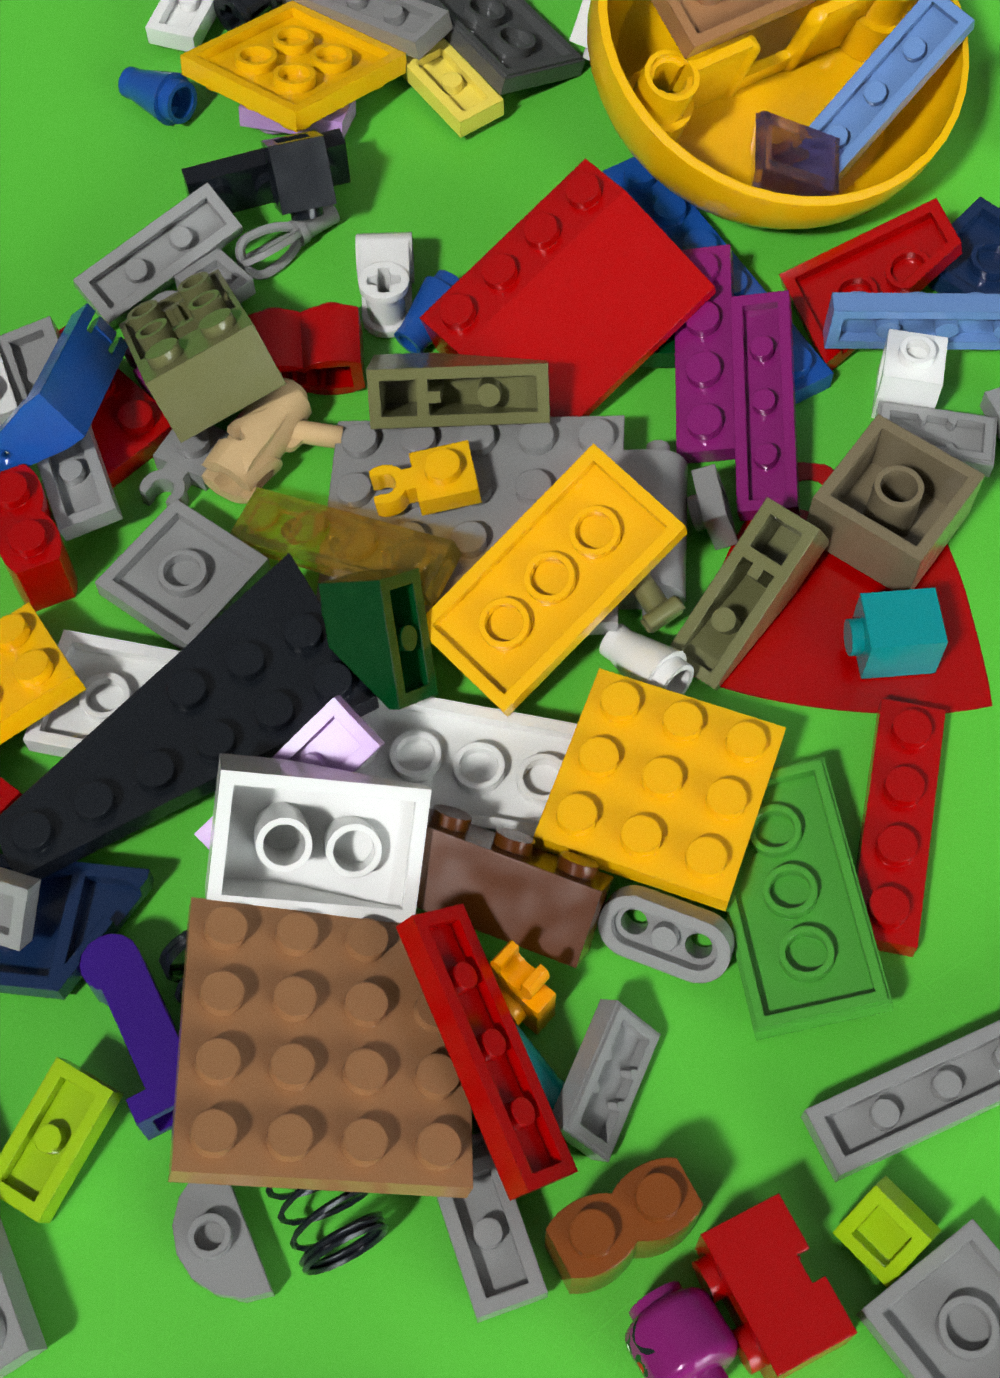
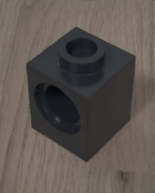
[261,130,337,221]

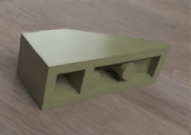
[366,353,550,429]
[670,497,830,690]

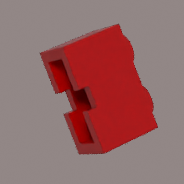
[692,1193,858,1378]

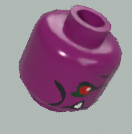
[625,1281,738,1378]

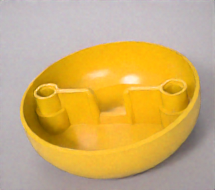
[587,0,969,230]

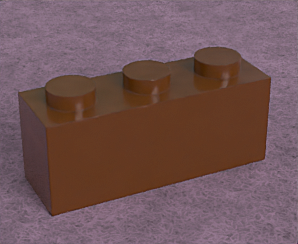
[417,804,614,968]

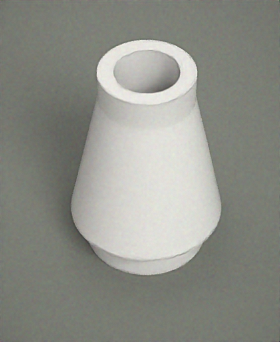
[599,624,694,695]

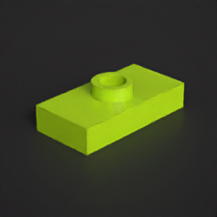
[0,1057,124,1223]

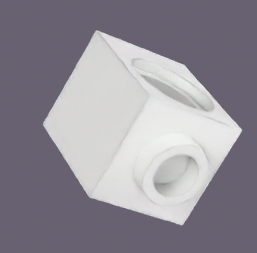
[871,329,948,419]

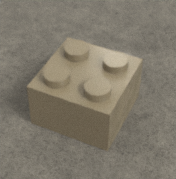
[806,414,985,591]

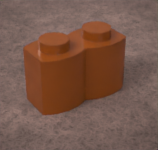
[545,1157,703,1294]

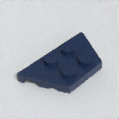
[0,854,154,1000]

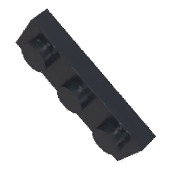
[181,128,350,213]

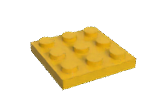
[180,1,406,132]
[533,668,786,912]

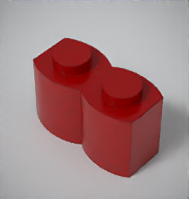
[248,302,366,395]
[0,464,78,612]

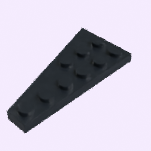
[0,553,379,879]

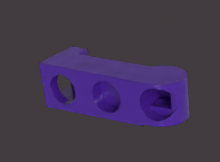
[80,934,179,1141]

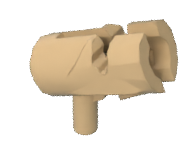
[202,378,344,504]

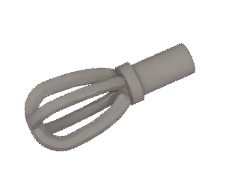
[235,205,340,280]

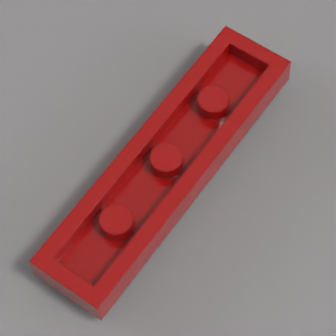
[855,698,946,957]
[396,903,578,1201]

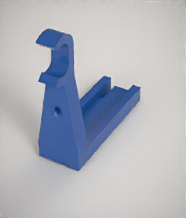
[0,303,128,472]

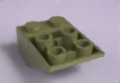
[118,269,286,443]

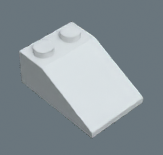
[205,753,432,923]

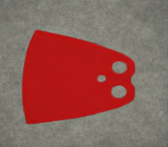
[693,462,992,713]

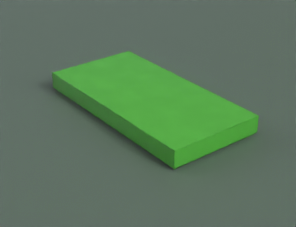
[725,757,893,1041]

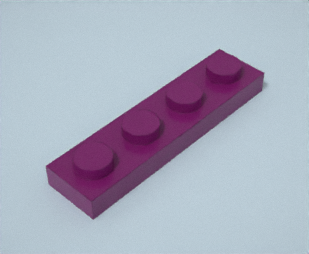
[675,244,735,464]
[730,290,800,521]

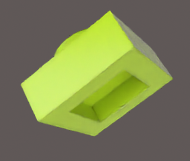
[832,1176,942,1288]

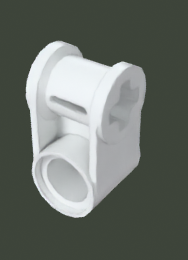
[355,232,414,338]

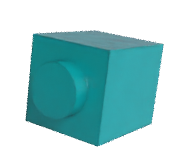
[844,587,948,679]

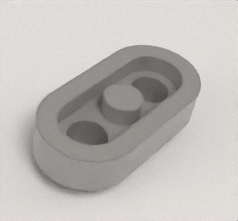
[598,885,735,983]

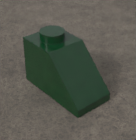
[318,568,438,710]

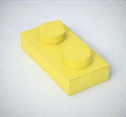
[402,38,504,138]

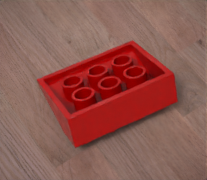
[419,158,716,417]

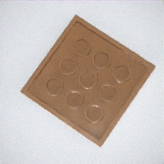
[168,897,473,1198]

